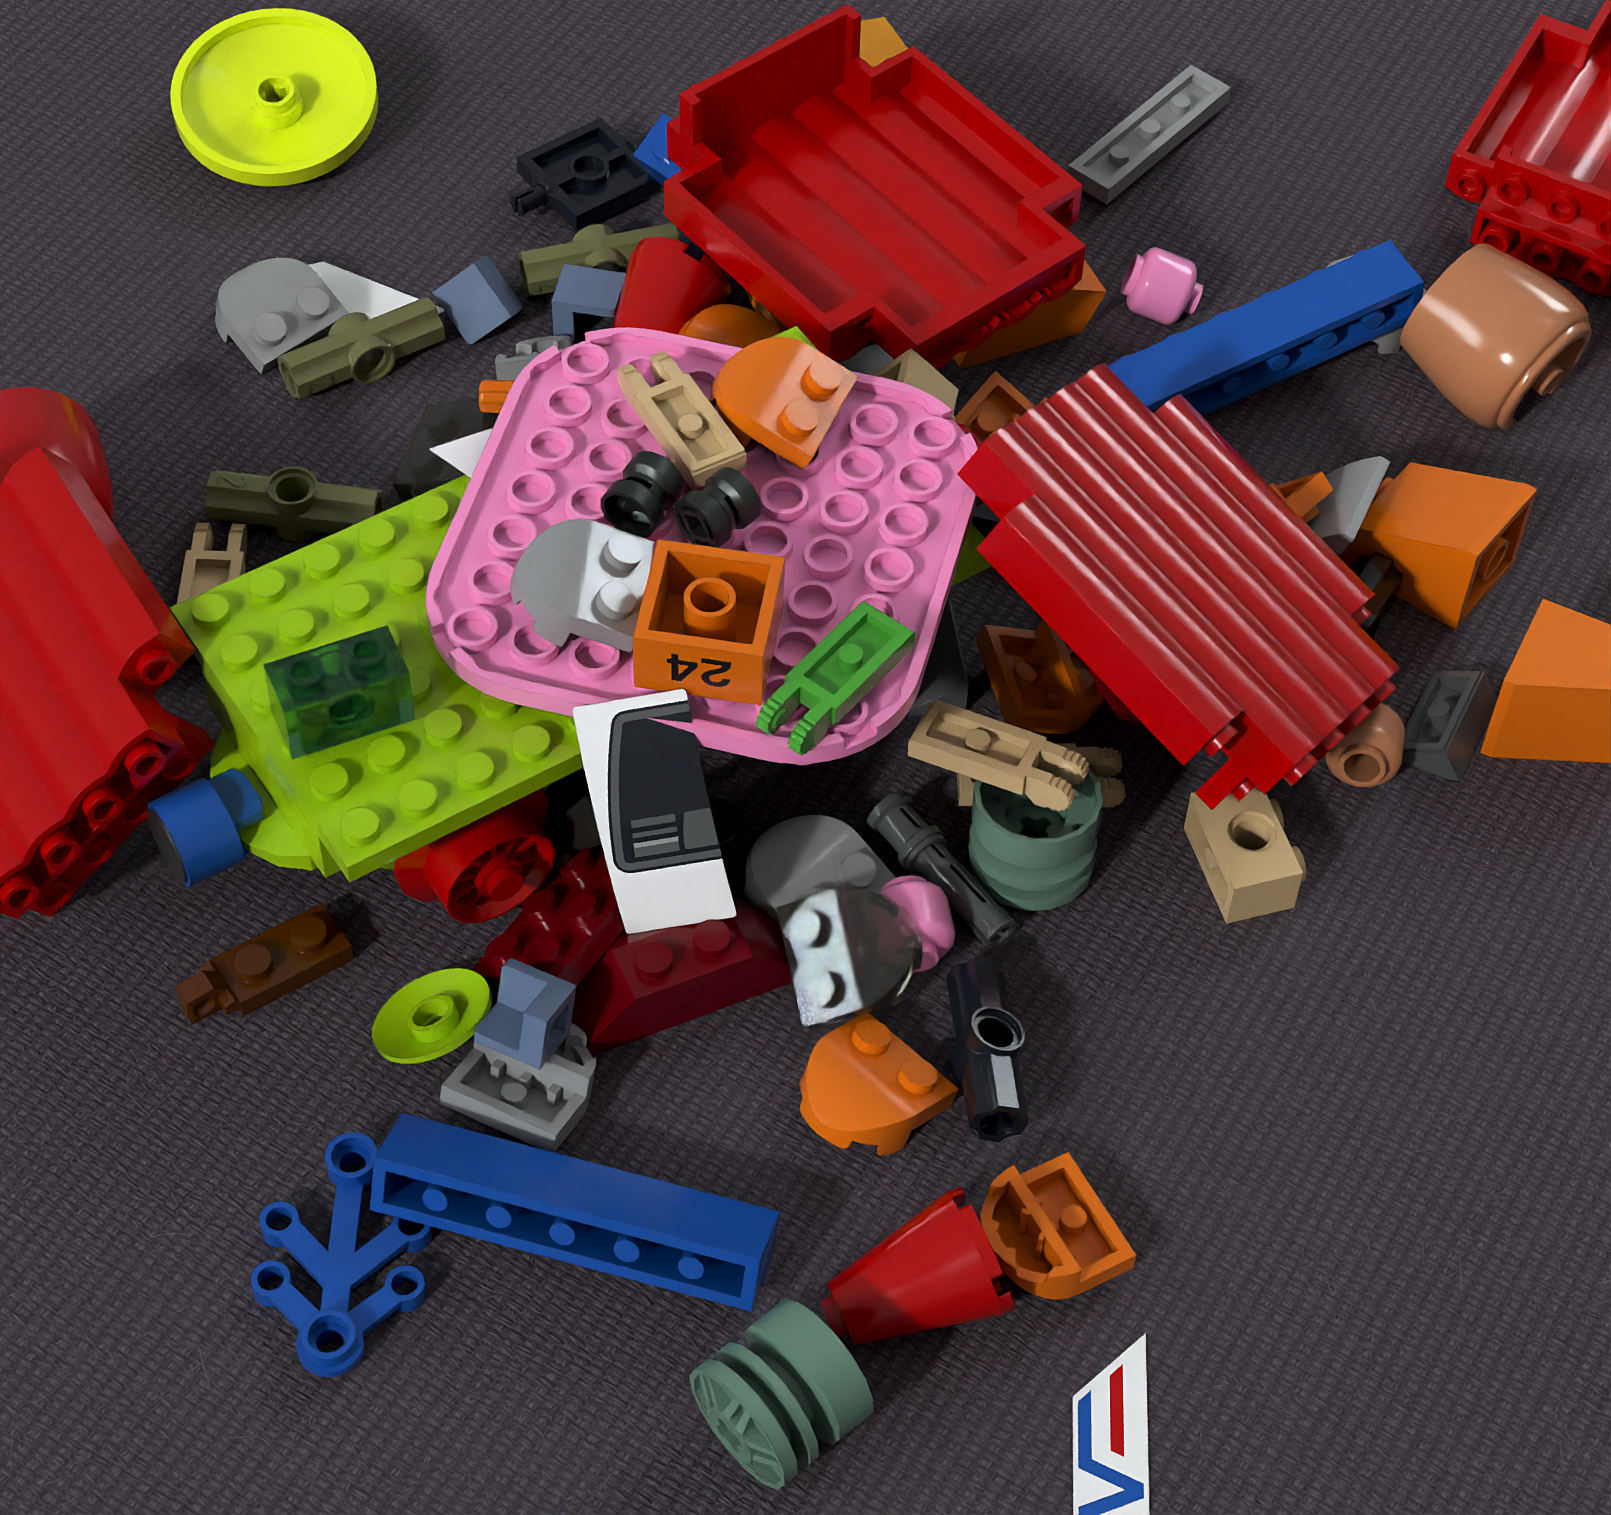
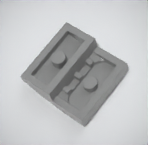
[1306,456,1390,556]

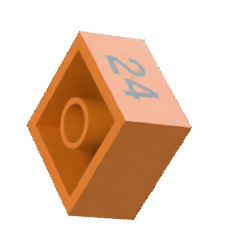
[633,539,785,705]

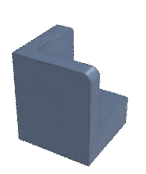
[432,255,523,344]
[552,264,626,342]
[474,959,577,1070]

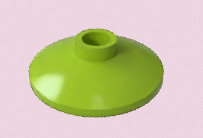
[372,968,492,1064]

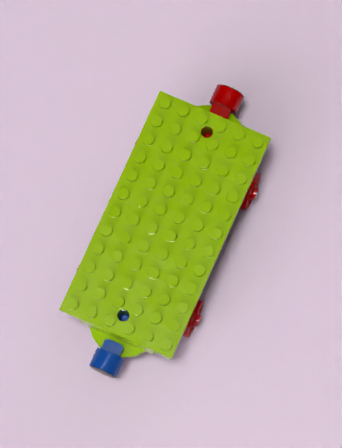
[146,326,992,924]

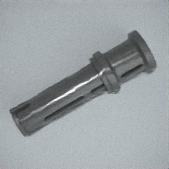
[866,790,1017,950]

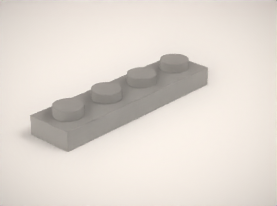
[1067,65,1231,205]

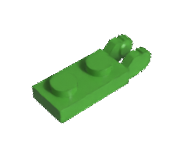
[755,601,915,756]

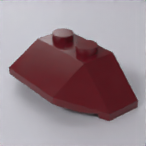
[571,897,810,1057]

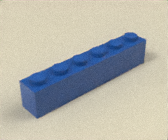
[1107,240,1424,416]
[370,1113,780,1312]

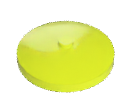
[170,8,379,186]

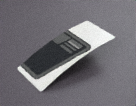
[572,689,736,934]

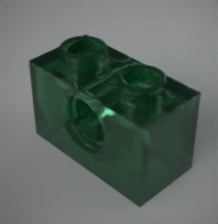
[263,625,415,760]

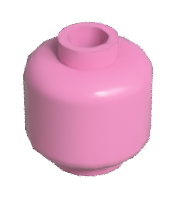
[1120,247,1203,325]
[869,875,955,972]

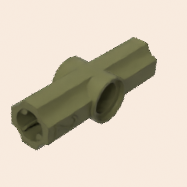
[518,223,680,297]
[277,297,445,400]
[205,467,384,542]

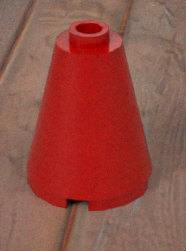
[612,236,731,335]
[820,1187,1016,1345]

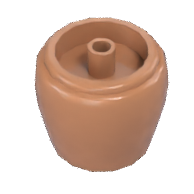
[1399,243,1592,430]

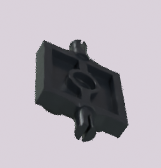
[510,118,661,231]

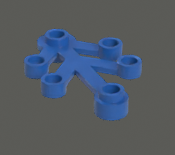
[250,1132,433,1377]

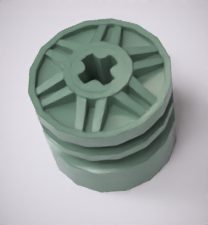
[967,766,1103,911]
[689,1299,873,1490]

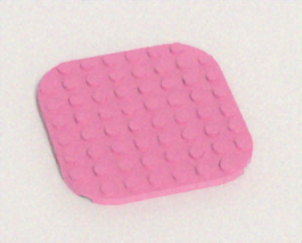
[426,327,978,765]

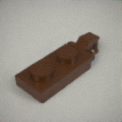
[176,903,354,1025]

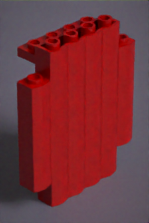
[1445,0,1611,296]
[664,4,1086,371]
[957,363,1400,810]
[0,446,215,919]

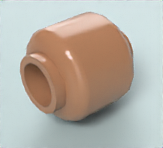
[1325,703,1405,788]

